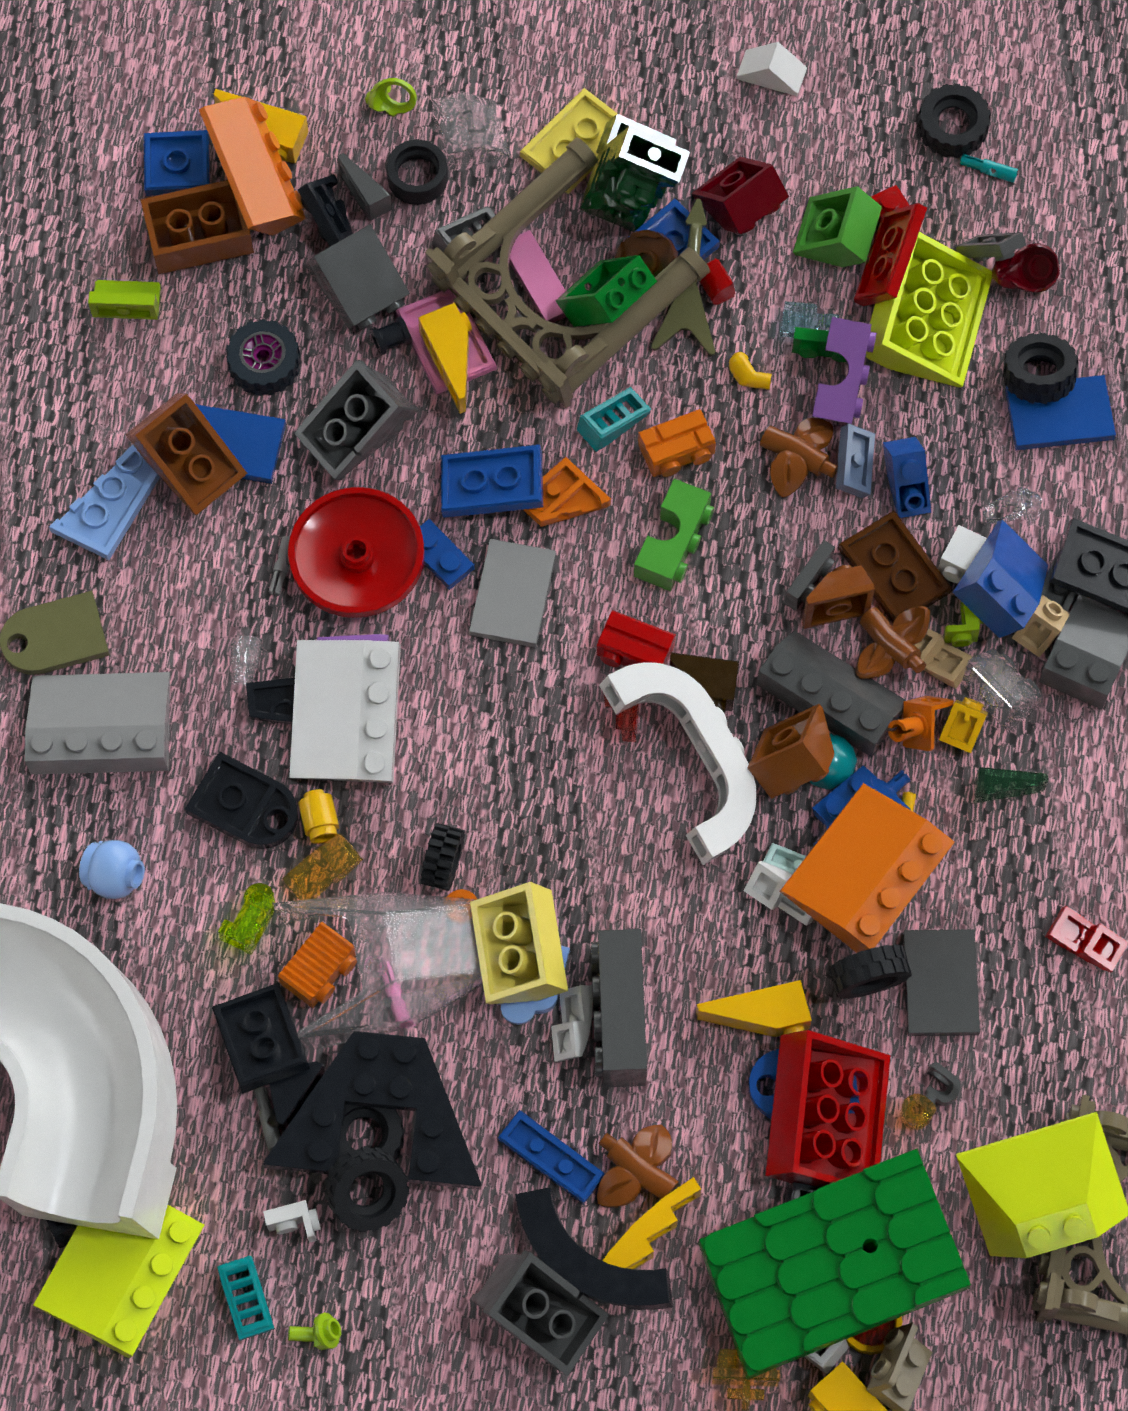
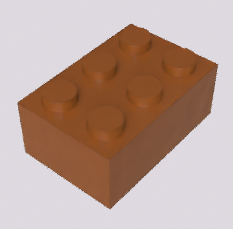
[140,180,254,275]

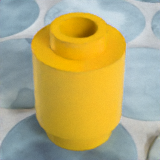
[298,789,339,844]

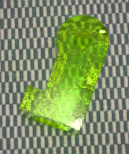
[218,883,276,955]

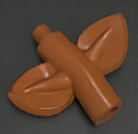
[760,418,838,498]
[856,606,930,679]
[597,1124,679,1208]

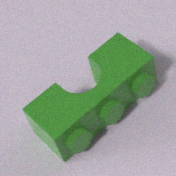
[634,478,714,591]

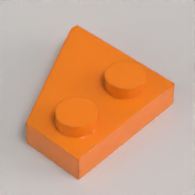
[524,457,611,527]

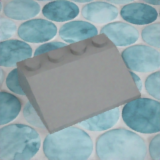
[24,672,170,775]

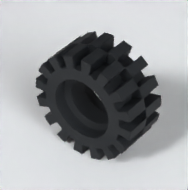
[420,823,465,891]

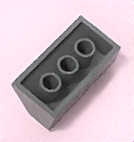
[757,630,906,758]

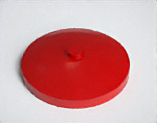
[288,487,425,618]

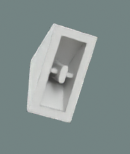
[736,42,807,96]

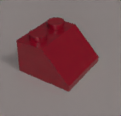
[691,156,789,234]

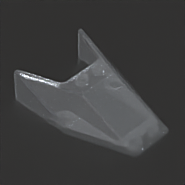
[273,892,483,1051]

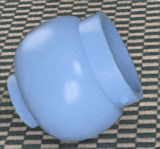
[79,840,145,899]

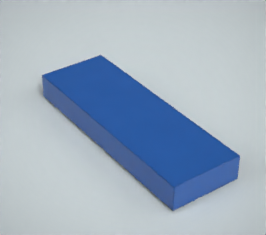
[498,1110,605,1204]

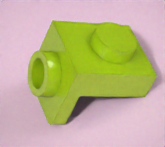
[943,601,984,647]

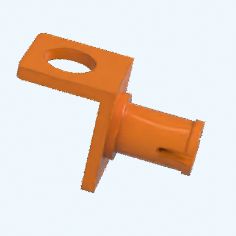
[888,696,954,751]

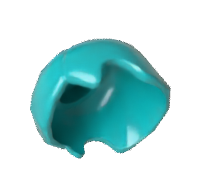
[809,734,858,790]

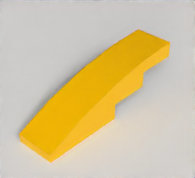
[603,1177,701,1269]

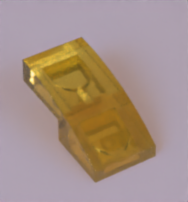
[282,833,363,905]

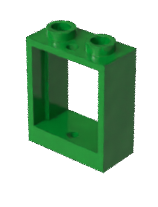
[556,255,657,327]

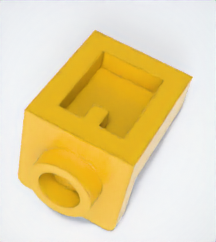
[939,697,988,753]

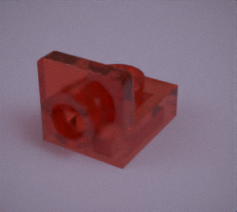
[604,695,640,742]

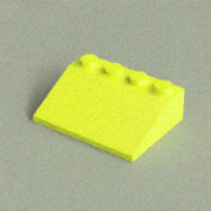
[865,232,992,388]
[33,1205,205,1358]

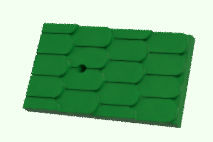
[698,1149,971,1380]

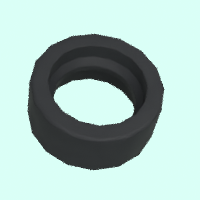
[386,139,449,205]

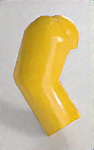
[729,352,772,390]

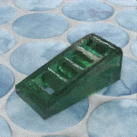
[973,767,1048,803]

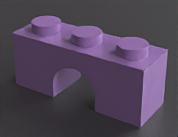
[812,317,877,424]

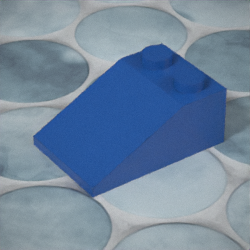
[952,520,1048,638]

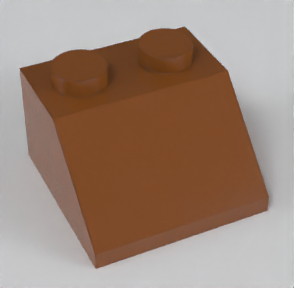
[747,704,835,799]

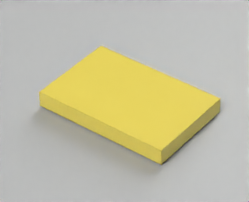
[520,88,617,194]

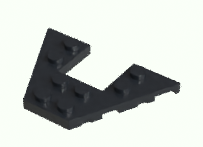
[263,1031,481,1190]

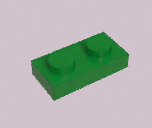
[792,327,847,363]

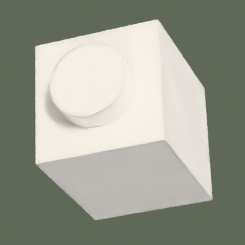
[938,525,987,583]

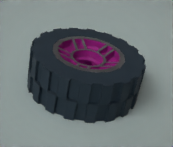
[226,319,301,396]

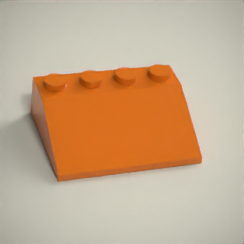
[779,783,955,953]

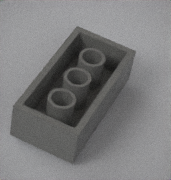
[591,929,647,1087]

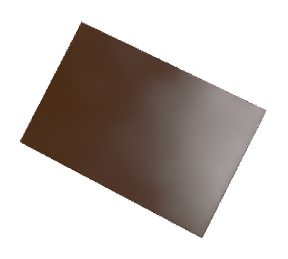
[838,510,952,623]

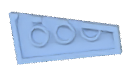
[49,444,160,560]

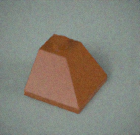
[802,565,875,629]

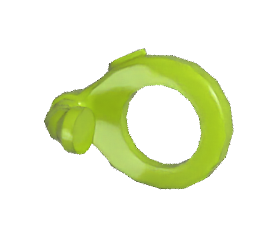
[365,78,417,117]

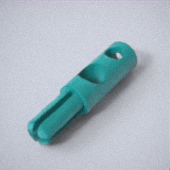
[960,154,1019,183]

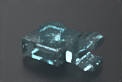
[781,301,839,338]

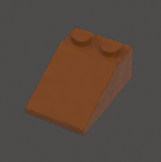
[125,393,248,515]

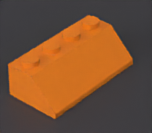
[199,97,306,236]

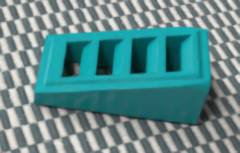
[577,387,652,452]
[217,1256,275,1341]

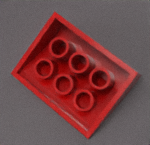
[765,1030,891,1187]

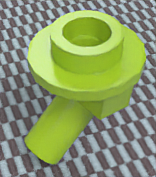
[288,1312,341,1350]

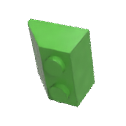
[793,186,882,267]

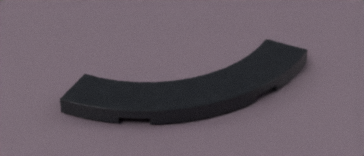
[515,1187,673,1310]

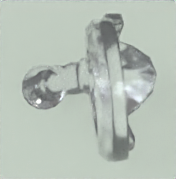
[983,487,1042,525]

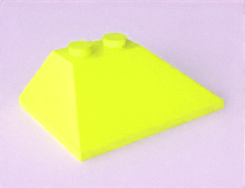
[956,1112,1128,1258]

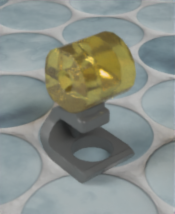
[900,1062,960,1130]

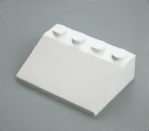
[289,640,401,783]

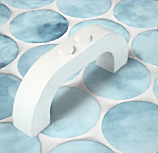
[599,663,756,865]

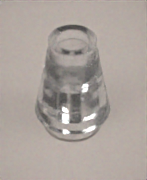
[230,635,264,687]

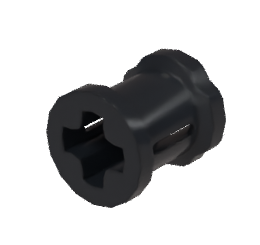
[370,316,412,356]

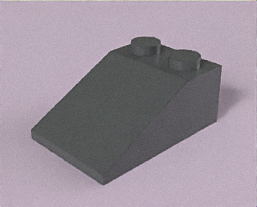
[1039,594,1128,710]

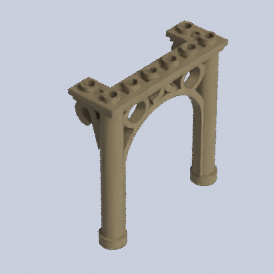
[425,137,710,408]
[1031,1095,1128,1335]

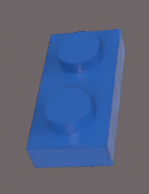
[420,519,475,590]

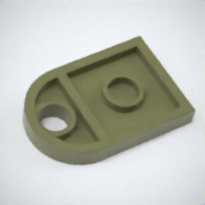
[0,591,110,675]

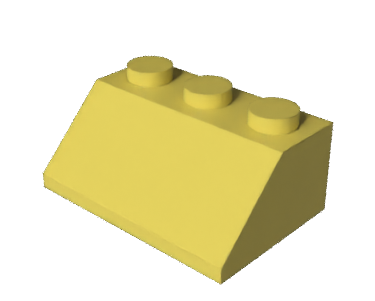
[470,882,568,1004]

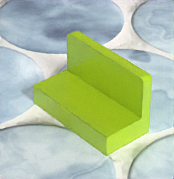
[88,280,161,320]

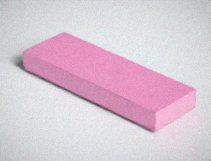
[501,230,566,323]

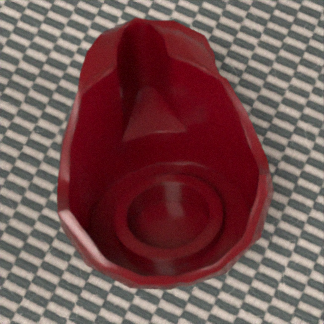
[992,243,1060,293]

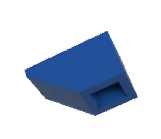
[883,437,931,518]

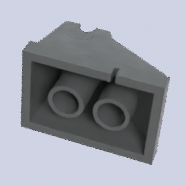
[294,360,418,480]
[471,1250,609,1376]

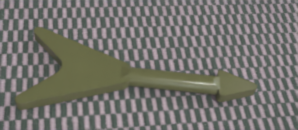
[652,199,715,356]

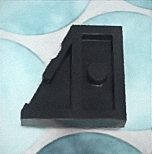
[297,174,353,247]

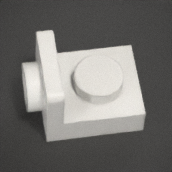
[263,1200,321,1243]

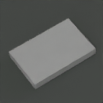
[469,539,556,648]

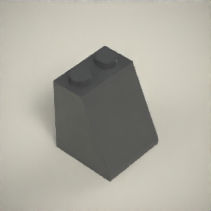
[304,224,410,330]

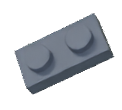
[836,424,875,498]

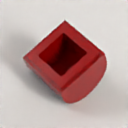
[699,258,735,305]

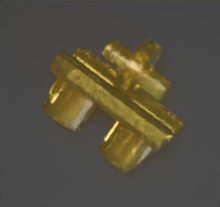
[712,1349,780,1411]

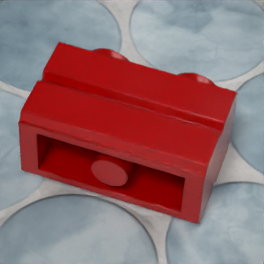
[597,610,676,668]

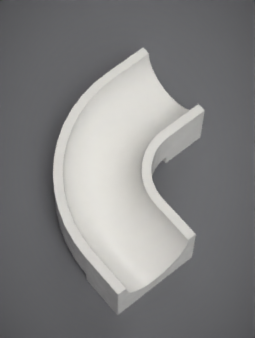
[0,903,177,1239]

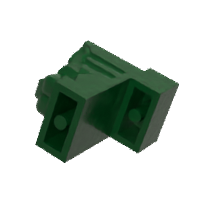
[579,114,690,232]

